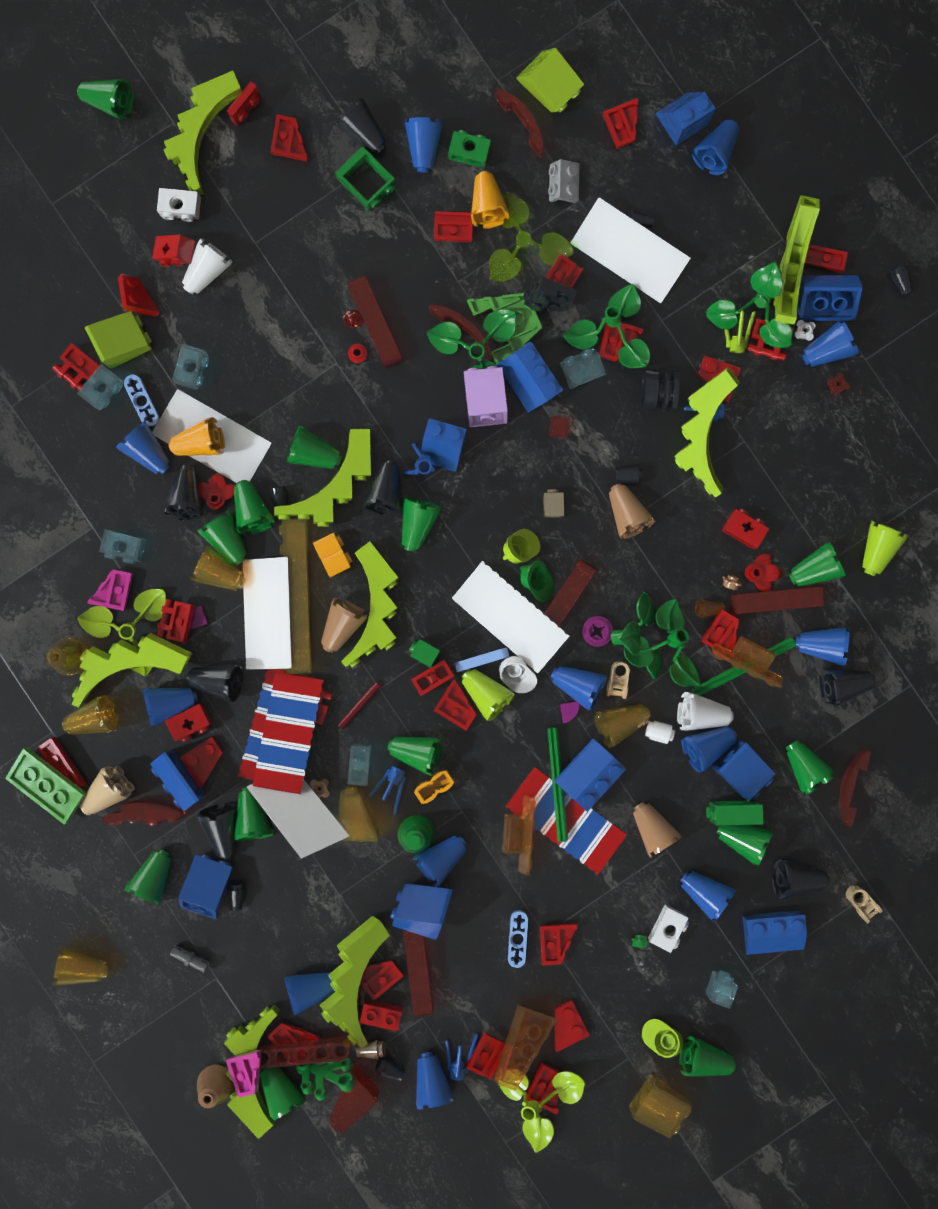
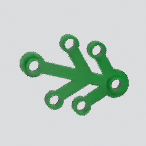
[296,1052,355,1101]

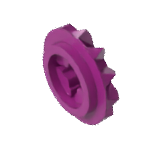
[582,616,613,647]

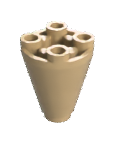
[80,766,135,815]

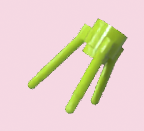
[724,311,756,353]

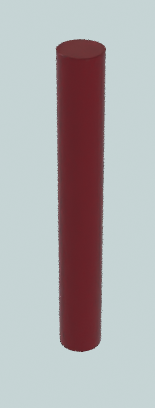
[337,682,381,729]

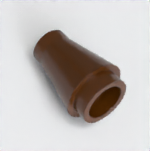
[695,599,725,618]

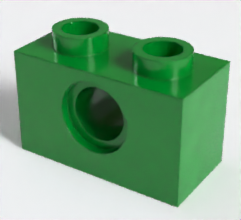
[448,130,491,168]
[409,639,441,668]

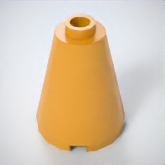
[471,171,509,228]
[169,417,225,456]

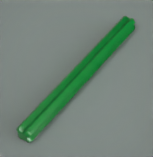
[692,637,796,696]
[548,727,568,842]

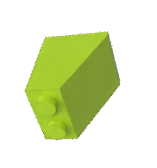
[516,48,584,112]
[85,311,152,369]

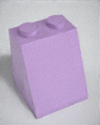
[464,366,507,427]

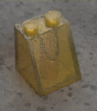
[339,786,380,842]
[629,1074,692,1139]

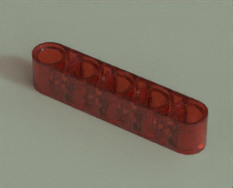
[347,275,402,367]
[543,559,597,628]
[731,587,826,614]
[403,930,433,1017]
[258,1037,351,1068]

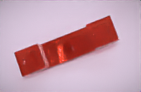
[495,88,544,158]
[429,304,491,359]
[839,750,871,827]

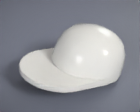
[499,656,537,693]

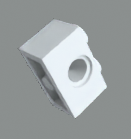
[157,188,201,222]
[648,904,689,953]

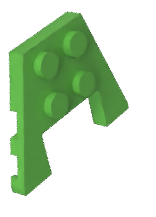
[467,293,542,364]

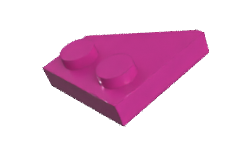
[88,570,133,611]
[226,1050,261,1097]

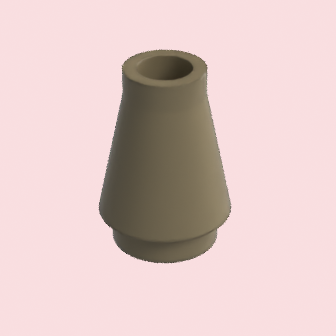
[356,1039,386,1059]

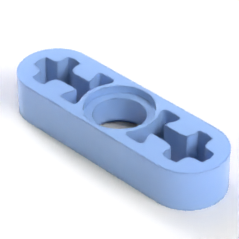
[124,375,160,427]
[454,647,510,672]
[508,910,528,968]

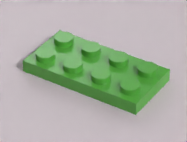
[5,747,86,825]

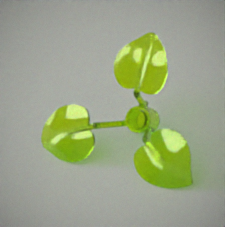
[489,192,573,282]

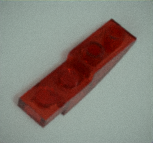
[102,801,185,827]

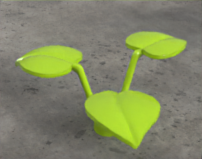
[77,589,166,676]
[495,1068,585,1153]

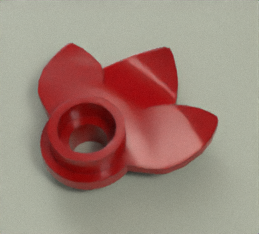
[198,473,235,510]
[745,553,782,592]

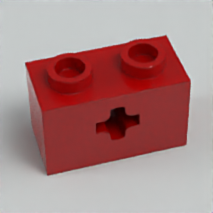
[152,235,195,267]
[721,508,769,550]
[411,659,455,696]
[165,703,213,743]
[360,998,403,1031]

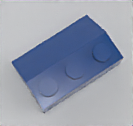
[798,275,863,321]
[496,342,563,412]
[554,739,626,812]
[151,749,206,811]
[742,910,807,955]

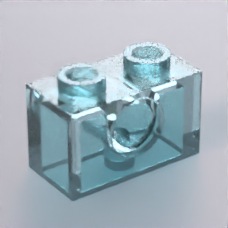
[172,344,209,390]
[77,364,124,411]
[99,529,146,564]
[348,744,372,786]
[705,970,738,1009]

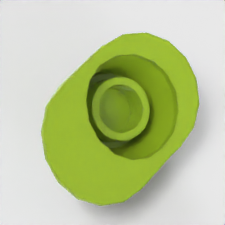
[503,529,540,564]

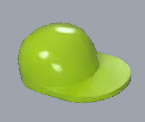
[642,1019,683,1058]

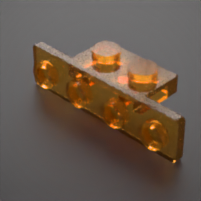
[712,636,783,688]
[502,795,536,875]

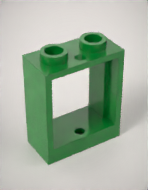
[335,146,396,211]
[706,800,763,826]

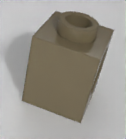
[543,489,564,518]

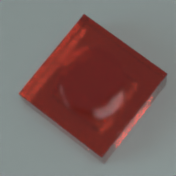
[548,417,570,439]

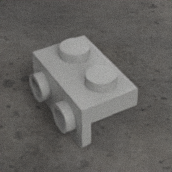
[548,159,580,203]

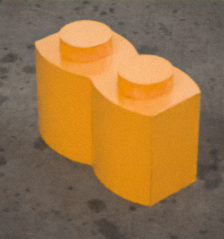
[313,533,353,578]
[414,769,454,804]

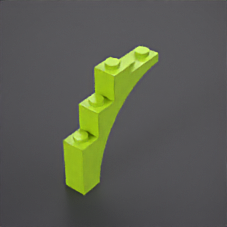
[163,71,242,195]
[773,195,820,324]
[674,367,740,497]
[274,429,371,527]
[341,541,399,668]
[72,633,192,708]
[319,916,390,1049]
[224,1004,280,1139]

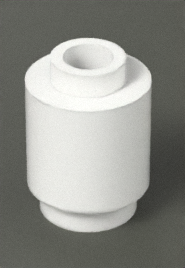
[645,721,675,744]

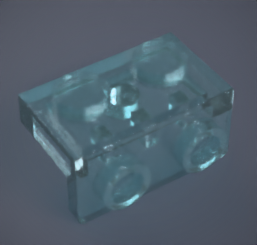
[559,349,606,389]

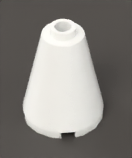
[182,238,232,294]
[677,692,734,731]

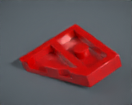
[270,114,307,162]
[697,356,741,404]
[701,608,739,660]
[555,999,590,1052]
[267,1021,321,1065]
[526,1062,560,1115]

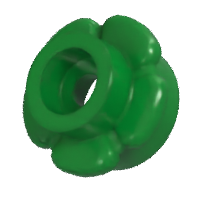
[631,935,650,949]

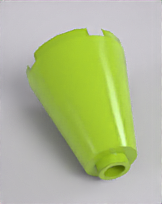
[862,521,909,576]
[462,669,515,721]

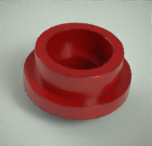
[348,344,367,363]

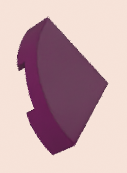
[190,606,208,630]
[560,701,579,723]

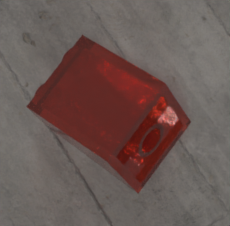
[329,1061,380,1134]

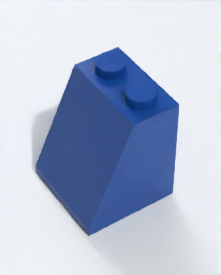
[656,92,716,145]
[421,418,467,472]
[712,740,775,802]
[178,854,233,920]
[390,884,452,940]

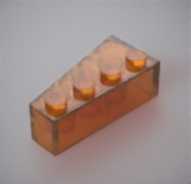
[494,1005,558,1091]

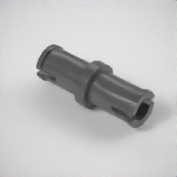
[170,945,210,973]

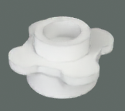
[795,320,815,341]

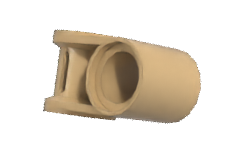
[606,661,630,699]
[846,885,883,924]

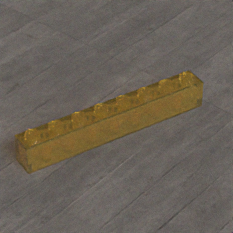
[279,519,312,674]

